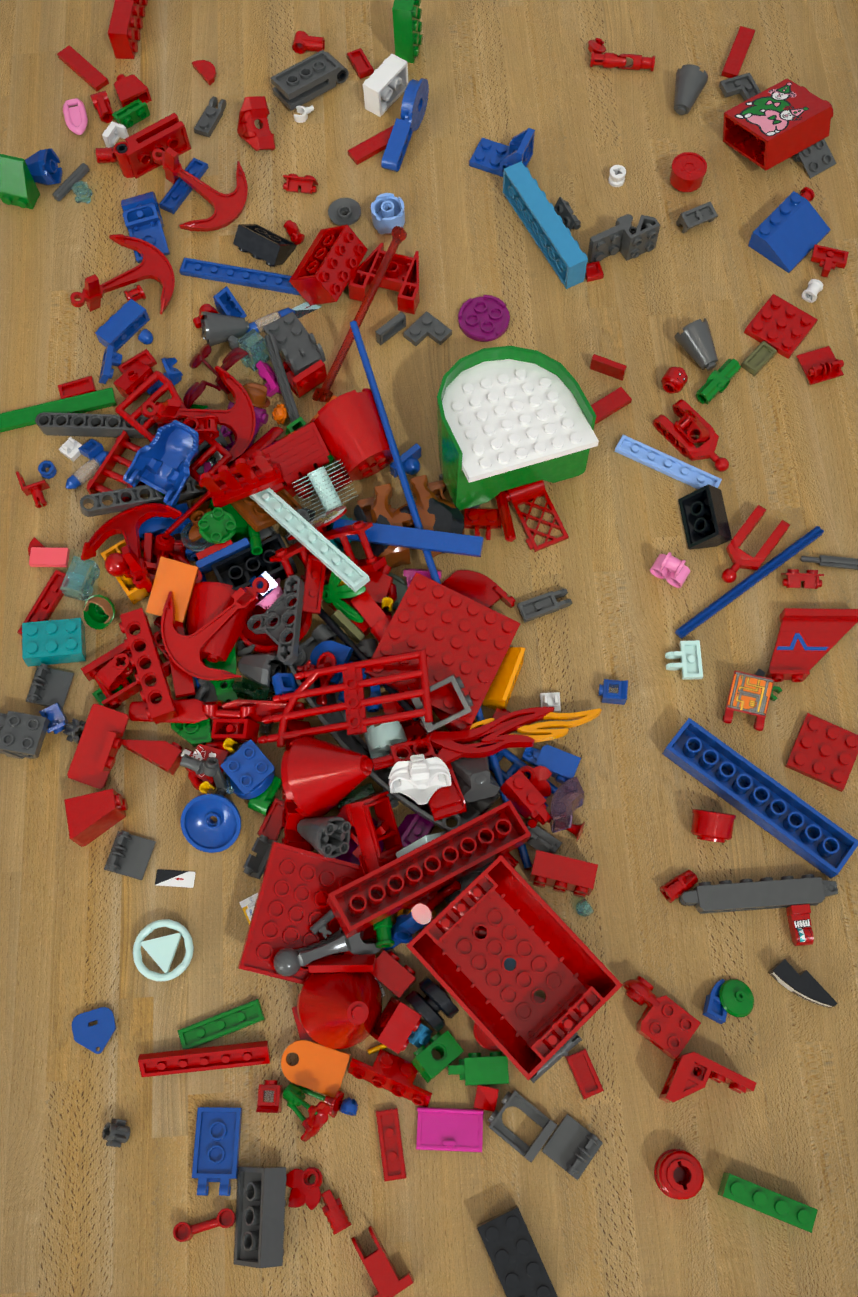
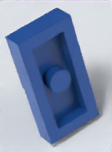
[99,344,122,384]

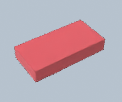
[29,547,70,567]

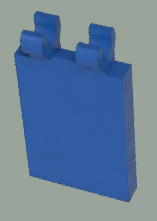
[192,1107,242,1196]

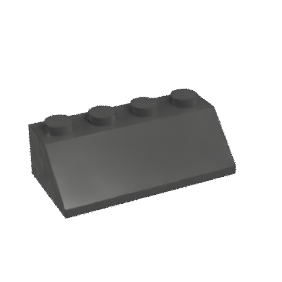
[234,1166,287,1268]

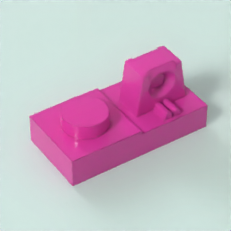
[256,360,282,397]
[403,568,442,587]

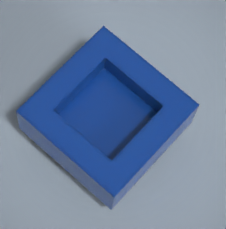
[78,439,104,460]

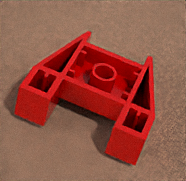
[348,243,420,314]

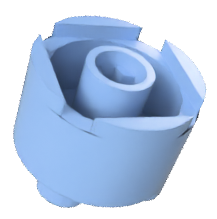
[371,193,405,235]

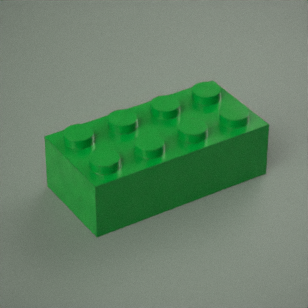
[392,0,423,63]

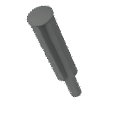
[800,555,858,570]

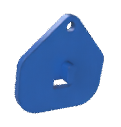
[72,1007,116,1054]

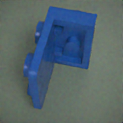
[220,739,275,794]

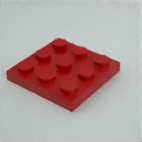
[744,294,818,359]
[785,713,858,792]

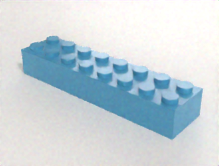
[503,161,588,289]

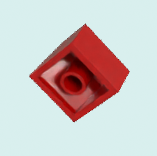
[370,997,422,1054]

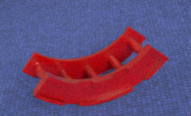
[269,520,387,599]

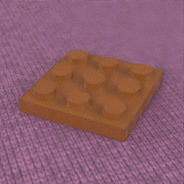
[231,489,302,532]

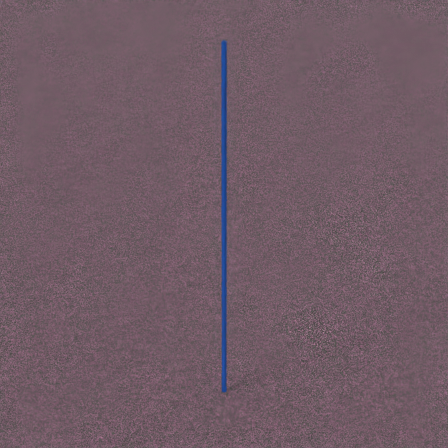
[350,321,532,869]

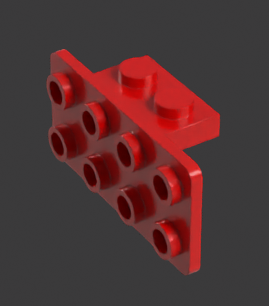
[67,704,129,789]

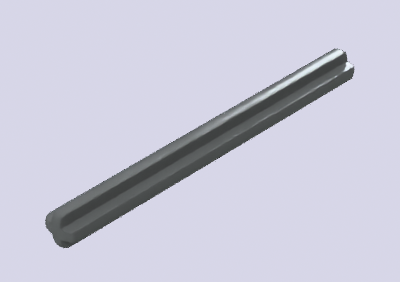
[264,334,299,423]

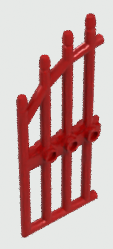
[258,649,433,748]

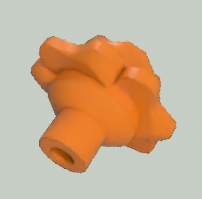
[272,404,289,425]

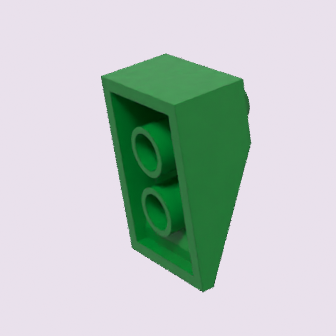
[0,154,40,209]

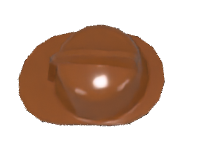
[227,382,270,408]

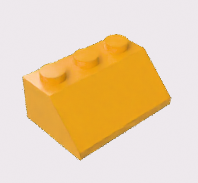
[483,647,526,710]

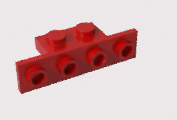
[348,1049,432,1107]

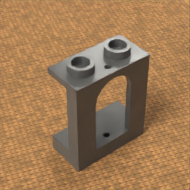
[488,1090,558,1162]

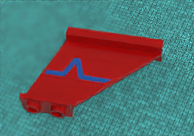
[765,608,858,683]

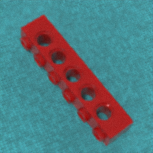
[119,608,178,724]

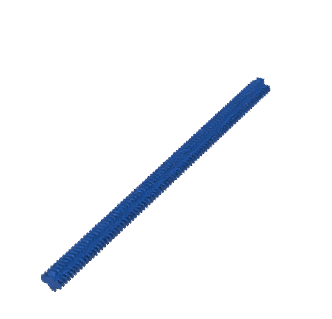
[675,526,824,639]

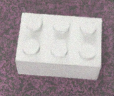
[363,54,408,117]

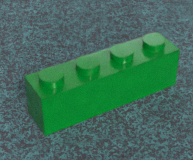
[718,1172,818,1233]

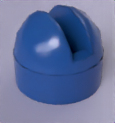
[138,329,153,345]
[339,1097,358,1116]

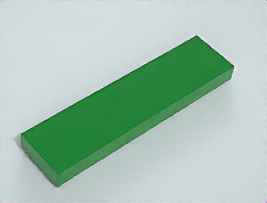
[177,999,265,1050]

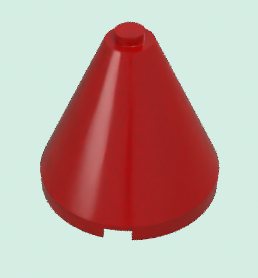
[281,736,373,818]
[297,972,382,1049]

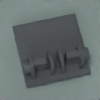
[793,139,837,179]
[26,663,74,709]
[104,830,156,880]
[542,1114,603,1180]

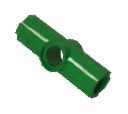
[695,358,741,404]

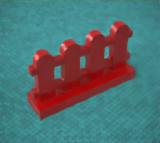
[198,451,285,508]

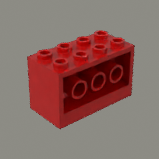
[289,224,368,305]

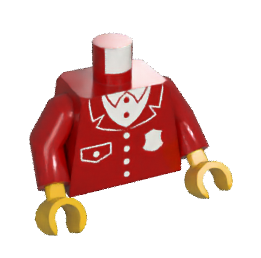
[181,738,238,794]

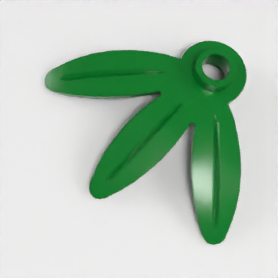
[322,556,366,623]

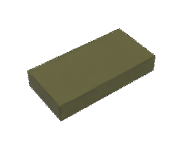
[741,341,777,376]
[330,610,365,643]

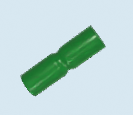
[247,524,263,555]

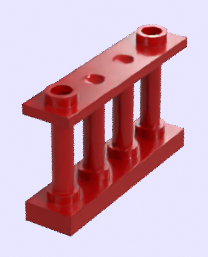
[86,430,146,502]
[81,642,171,709]

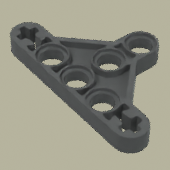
[247,575,304,665]

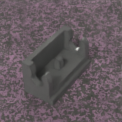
[676,201,718,233]

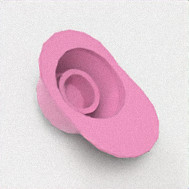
[256,578,284,611]

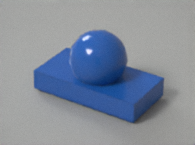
[390,443,422,478]

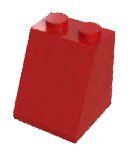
[64,788,128,847]

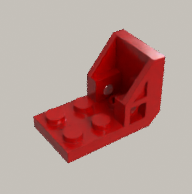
[659,1052,757,1103]

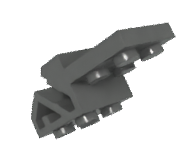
[587,214,660,263]
[0,711,50,759]

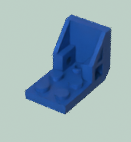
[469,128,535,177]

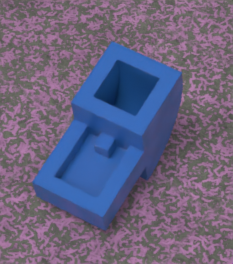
[271,673,299,695]

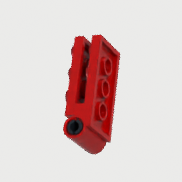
[114,112,191,179]

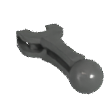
[274,927,381,976]

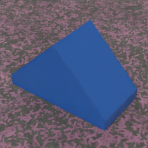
[213,286,247,318]

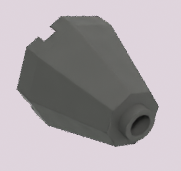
[238,651,288,693]

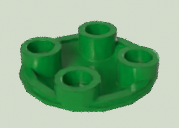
[198,507,237,544]

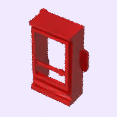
[345,791,403,875]

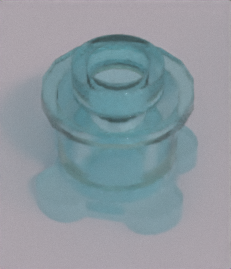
[72,181,93,204]

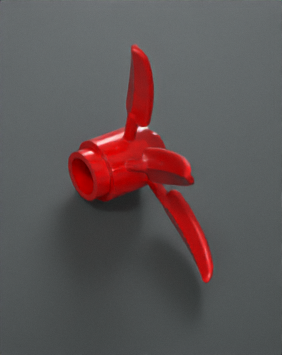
[153,533,208,572]

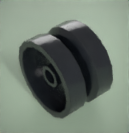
[405,976,459,1033]

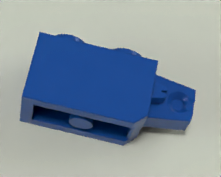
[522,745,581,785]

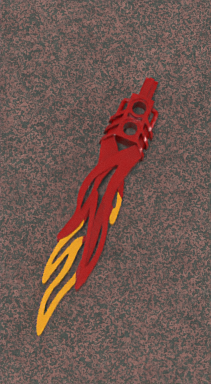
[371,707,602,771]

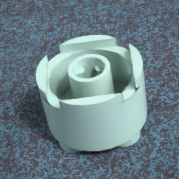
[364,721,407,759]

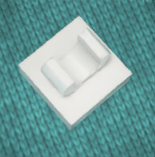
[59,437,82,462]
[540,692,561,713]

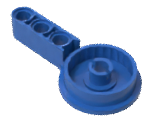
[381,78,429,172]

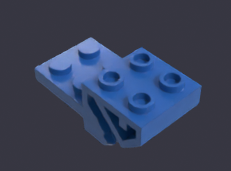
[121,191,170,263]

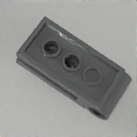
[271,50,349,111]

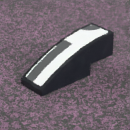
[768,959,838,1008]

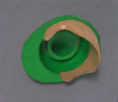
[83,594,115,629]

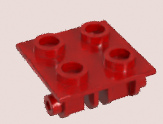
[796,346,844,385]

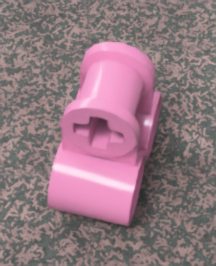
[650,552,690,588]

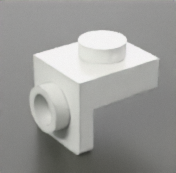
[102,122,129,148]

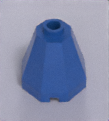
[25,148,62,185]

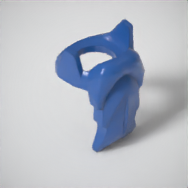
[147,357,183,394]

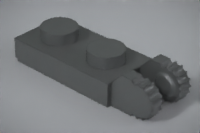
[194,96,227,138]
[517,589,572,623]

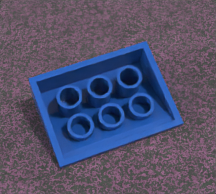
[748,191,830,273]

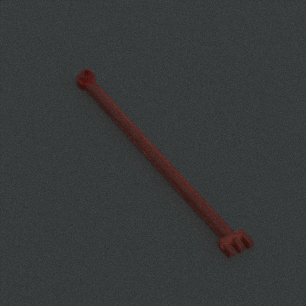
[312,226,407,403]

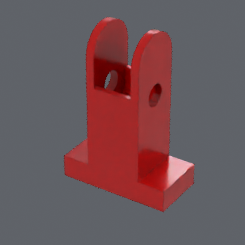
[351,1226,414,1297]

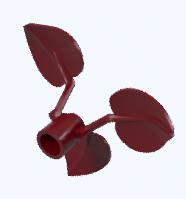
[183,344,248,409]

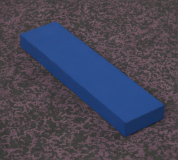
[159,158,209,214]

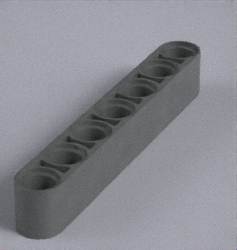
[35,412,159,439]
[80,477,207,517]

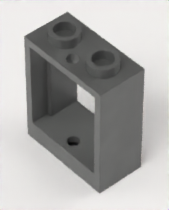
[411,674,474,733]

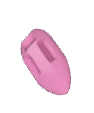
[63,98,88,135]

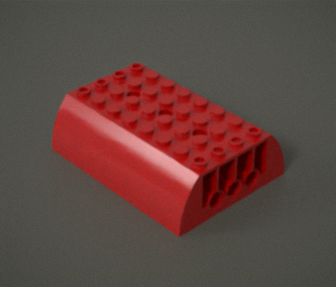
[406,855,623,1081]

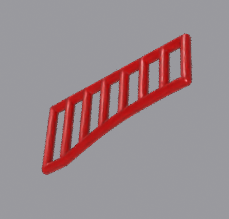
[115,371,233,483]

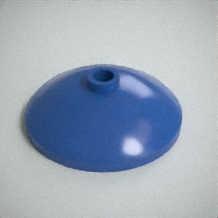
[181,793,241,853]

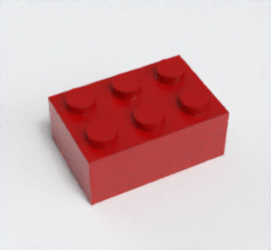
[529,850,598,898]

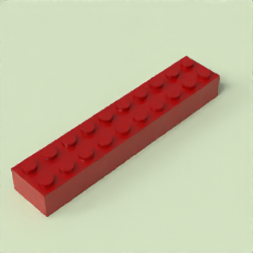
[327,800,531,938]

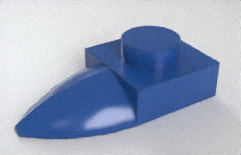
[702,979,727,1024]

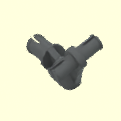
[180,754,230,796]

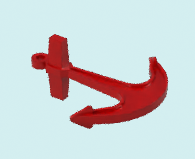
[152,147,248,232]
[70,234,175,314]
[141,366,256,465]
[81,503,182,593]
[161,577,269,681]

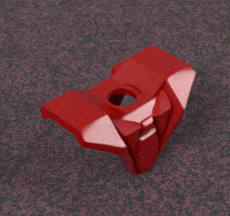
[237,96,276,151]

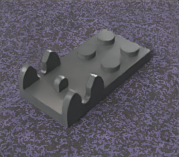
[263,312,326,376]

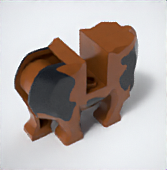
[354,475,465,569]

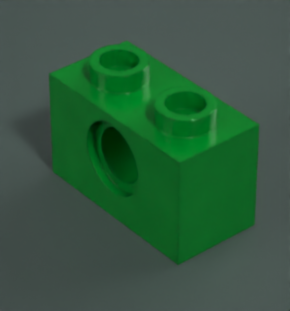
[411,1030,464,1083]

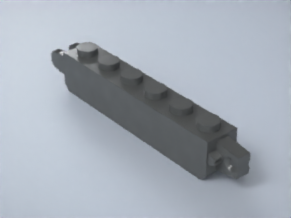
[679,874,838,914]

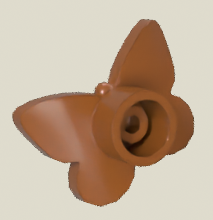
[188,508,212,542]

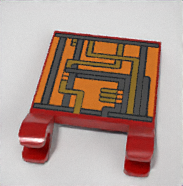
[722,670,774,731]

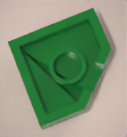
[171,718,213,746]

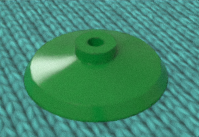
[719,979,754,1017]

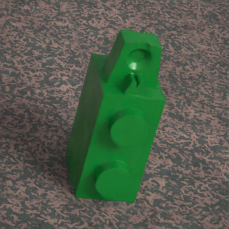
[448,1052,509,1086]

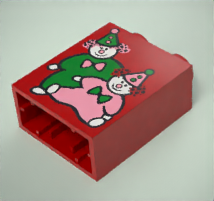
[723,78,833,171]

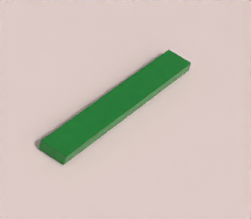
[0,387,117,433]

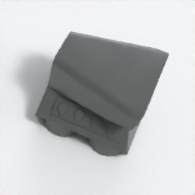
[451,757,500,803]

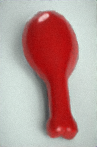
[316,651,337,706]

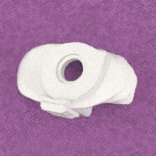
[388,754,451,805]

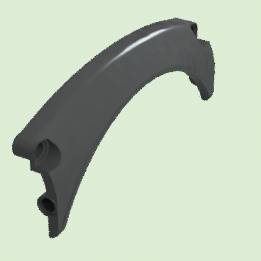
[285,621,501,832]

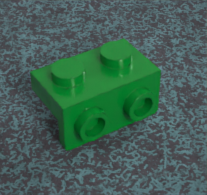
[112,99,150,129]

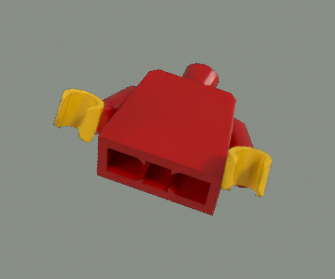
[339,564,397,611]

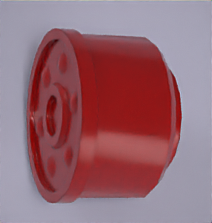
[670,152,707,192]
[691,809,736,843]
[654,1149,704,1200]

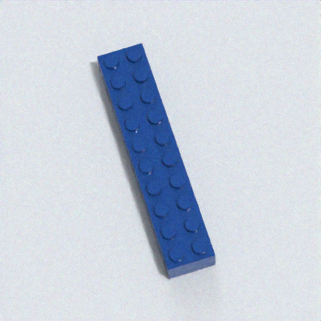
[662,718,858,879]

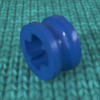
[38,460,57,479]

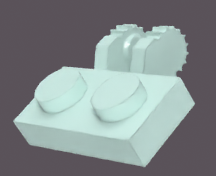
[665,640,703,680]

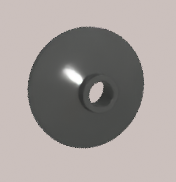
[328,198,361,226]

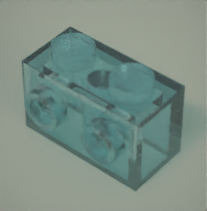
[237,328,270,371]
[60,556,100,601]

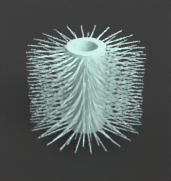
[292,460,358,519]

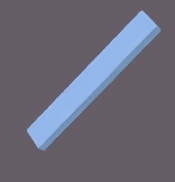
[614,435,722,489]

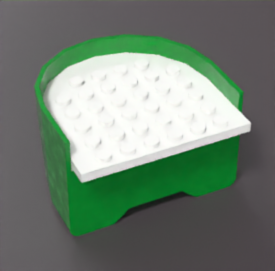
[437,346,599,510]

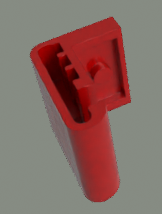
[283,360,328,398]

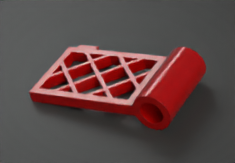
[504,480,569,552]

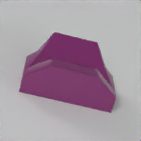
[398,813,435,848]

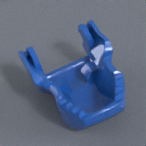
[123,420,199,507]

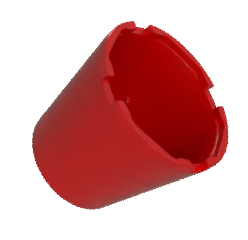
[311,388,393,480]

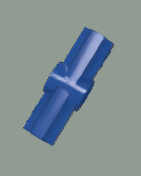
[382,912,430,951]

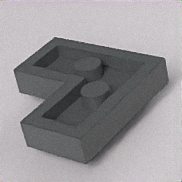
[719,73,761,101]
[403,311,452,346]

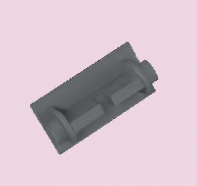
[554,197,581,231]
[525,820,562,854]
[243,835,277,879]

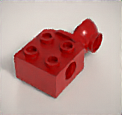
[622,976,701,1059]

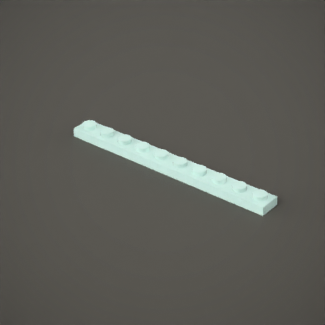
[249,488,370,592]

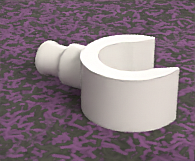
[294,105,314,123]

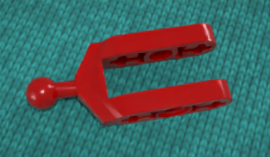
[653,399,729,472]
[722,505,790,583]

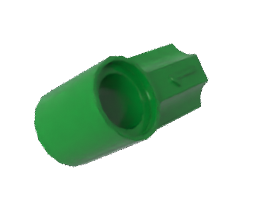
[248,775,282,816]

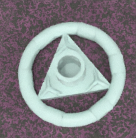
[133,919,194,982]

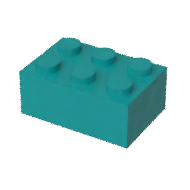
[22,618,86,667]

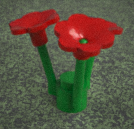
[283,1083,344,1142]

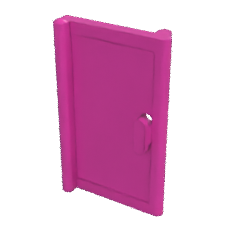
[416,1107,484,1152]

